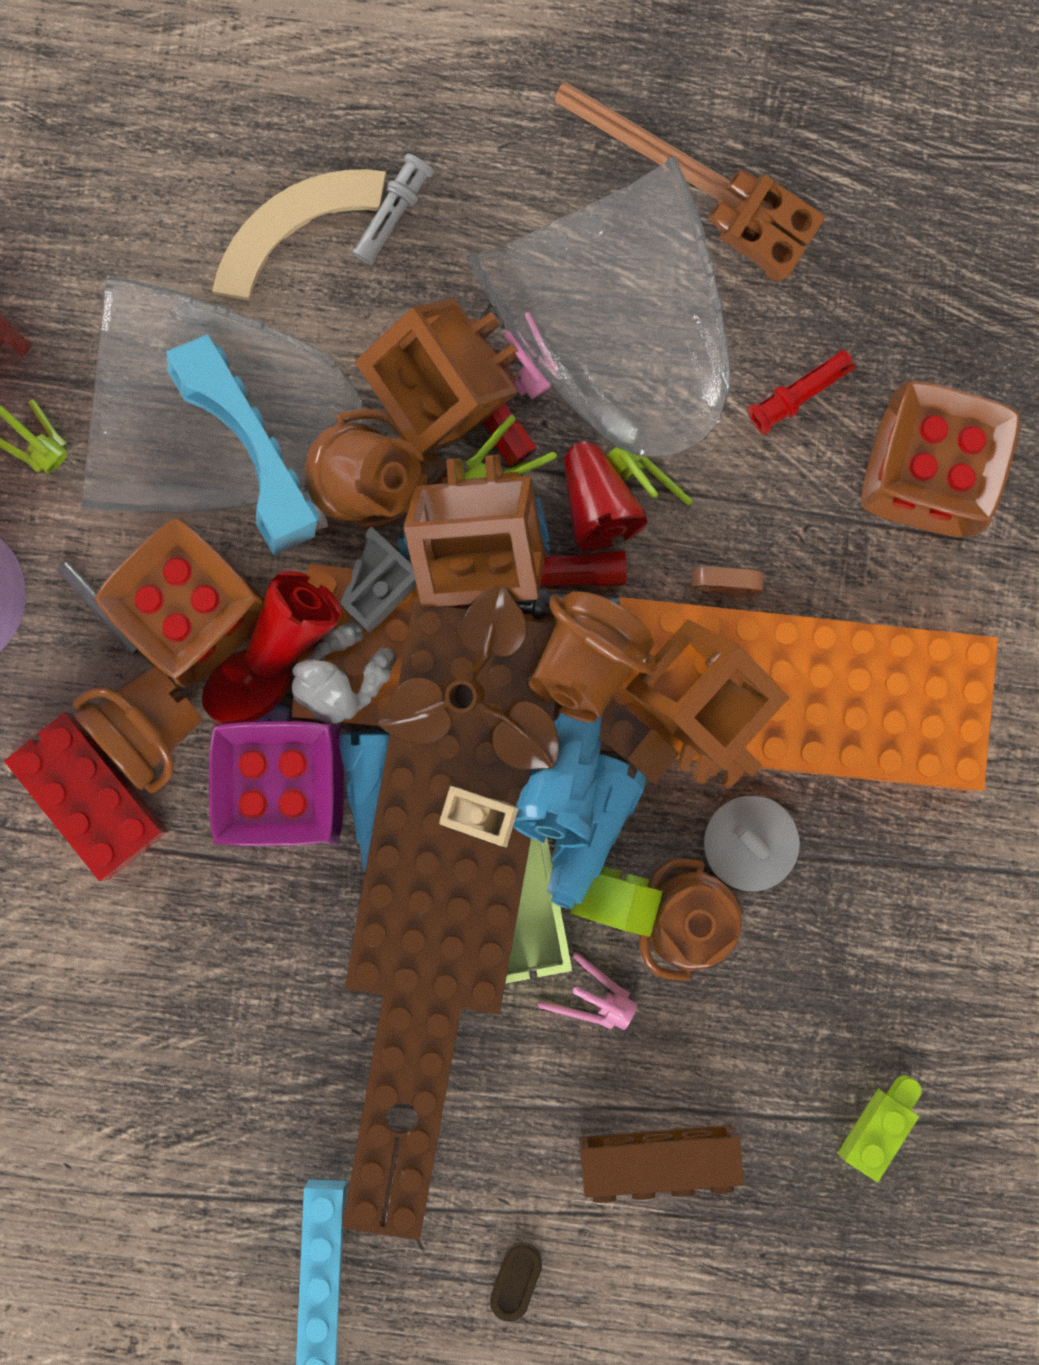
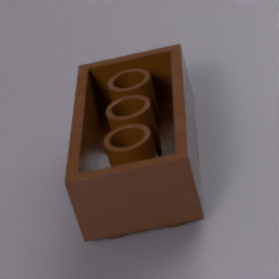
[579,1125,744,1203]

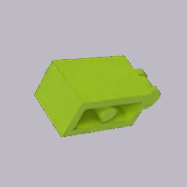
[570,866,663,937]
[837,1075,921,1183]

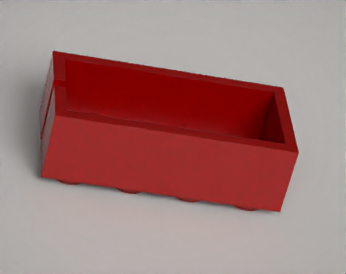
[4,712,168,882]

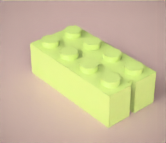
[505,837,572,983]

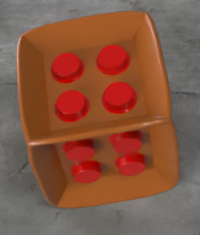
[860,381,1020,538]
[94,517,264,689]

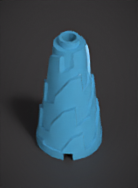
[513,713,602,848]
[339,730,390,872]
[547,754,646,909]

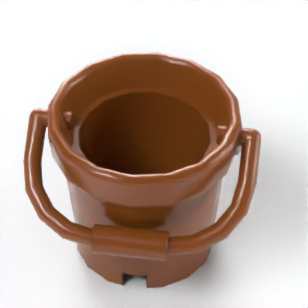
[304,409,427,530]
[529,591,657,723]
[72,664,204,793]
[636,859,742,981]

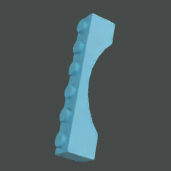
[166,334,319,556]
[296,1179,347,1365]

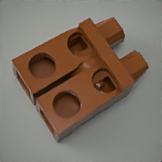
[708,170,826,282]

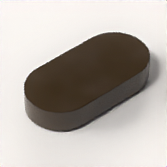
[490,1242,542,1322]

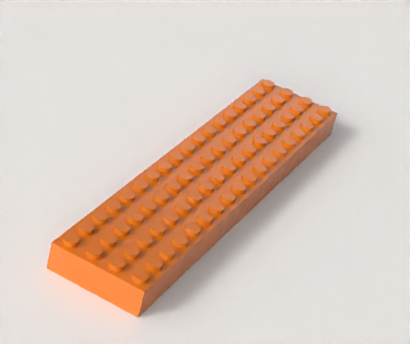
[291,564,998,791]

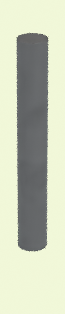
[57,561,139,655]

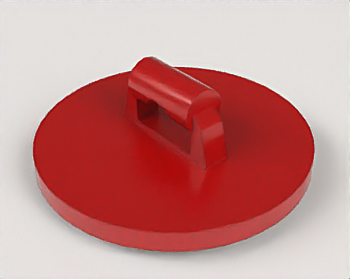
[202,649,292,725]

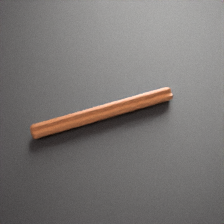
[555,82,741,209]

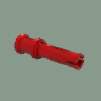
[747,349,856,435]

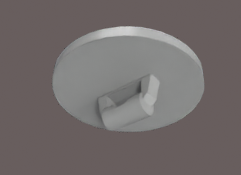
[703,796,800,891]

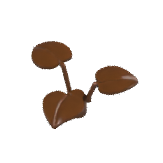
[378,585,559,769]

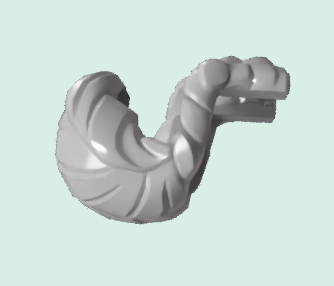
[292,621,397,723]

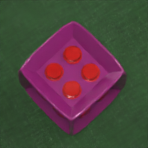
[209,721,344,846]

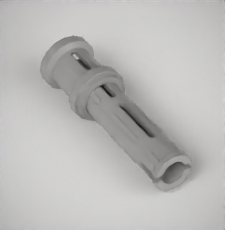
[352,153,435,265]

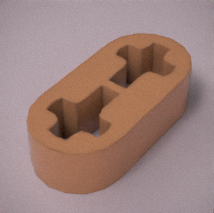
[691,566,764,595]

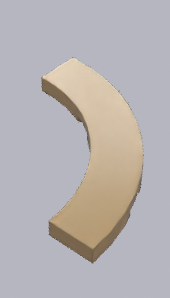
[212,169,387,301]

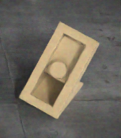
[439,786,519,847]

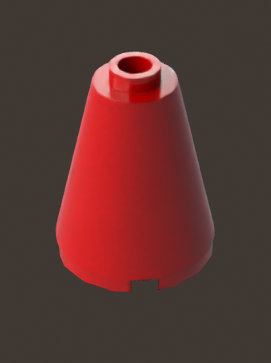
[564,441,648,551]
[245,570,342,677]

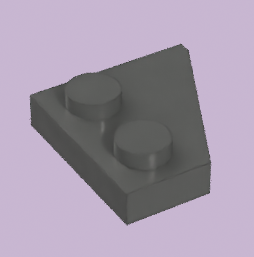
[340,526,417,633]

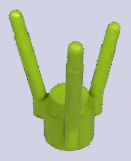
[0,399,68,474]
[465,415,557,479]
[606,441,692,506]

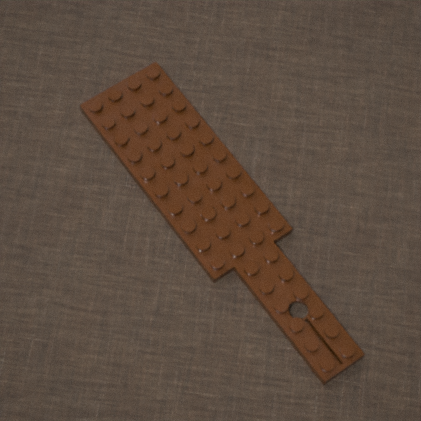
[342,600,555,1240]

